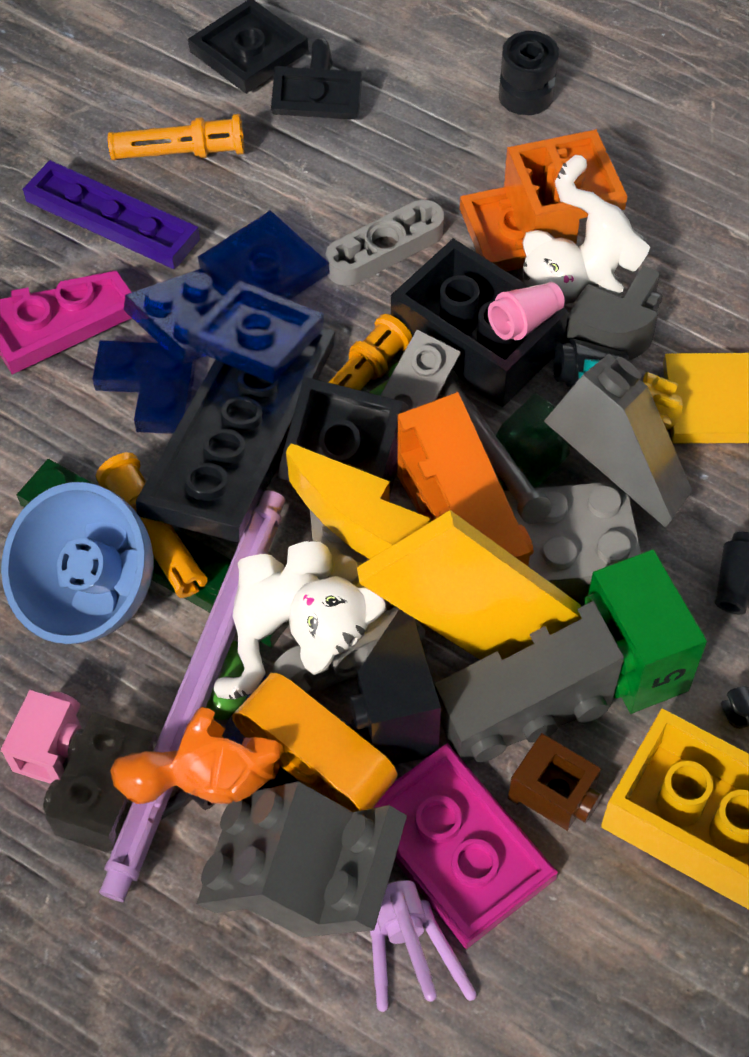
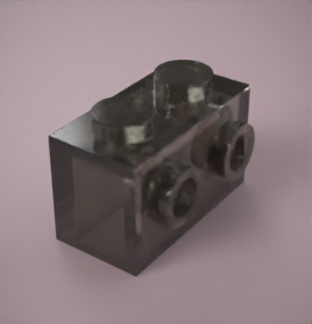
[43,712,158,854]

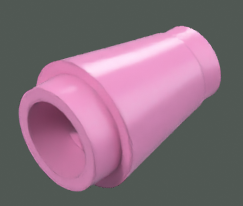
[488,282,565,340]

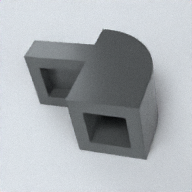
[564,266,663,360]

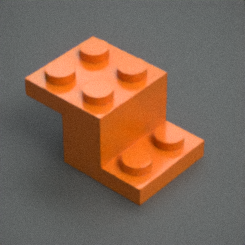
[460,129,628,272]

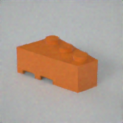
[398,392,534,567]

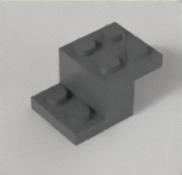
[196,781,407,938]

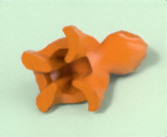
[110,707,283,804]

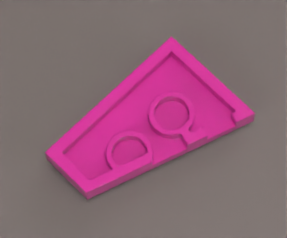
[0,271,141,375]

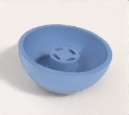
[1,482,154,644]

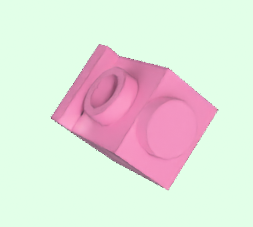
[1,690,82,788]

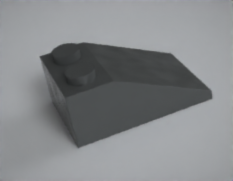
[544,354,693,527]

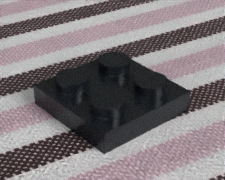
[188,0,308,94]

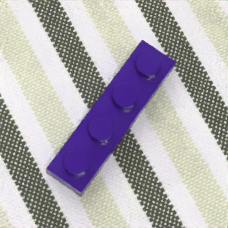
[23,160,200,270]

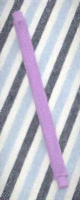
[99,490,285,902]

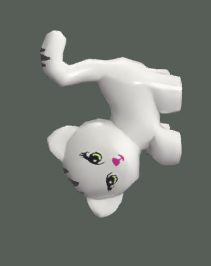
[523,155,650,305]
[213,542,386,699]

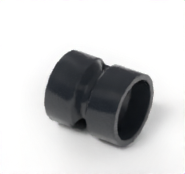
[498,31,559,116]

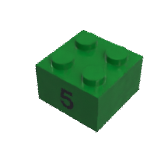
[585,549,707,714]

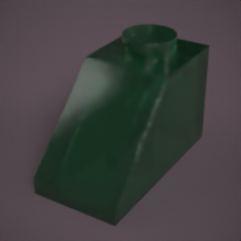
[493,393,571,491]

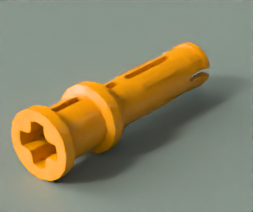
[108,114,245,161]
[328,314,412,391]
[95,452,208,598]

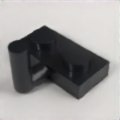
[271,38,362,120]

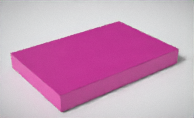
[373,743,558,949]

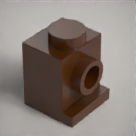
[508,733,603,831]

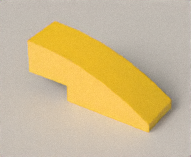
[286,443,431,559]

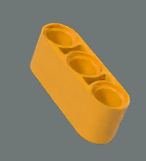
[232,673,397,812]

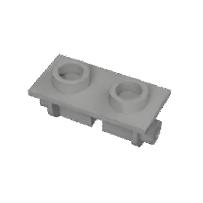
[380,330,461,409]

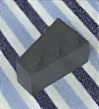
[434,601,624,763]

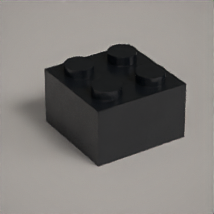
[277,377,412,494]

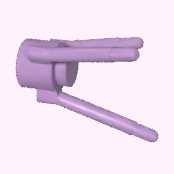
[370,880,477,1012]

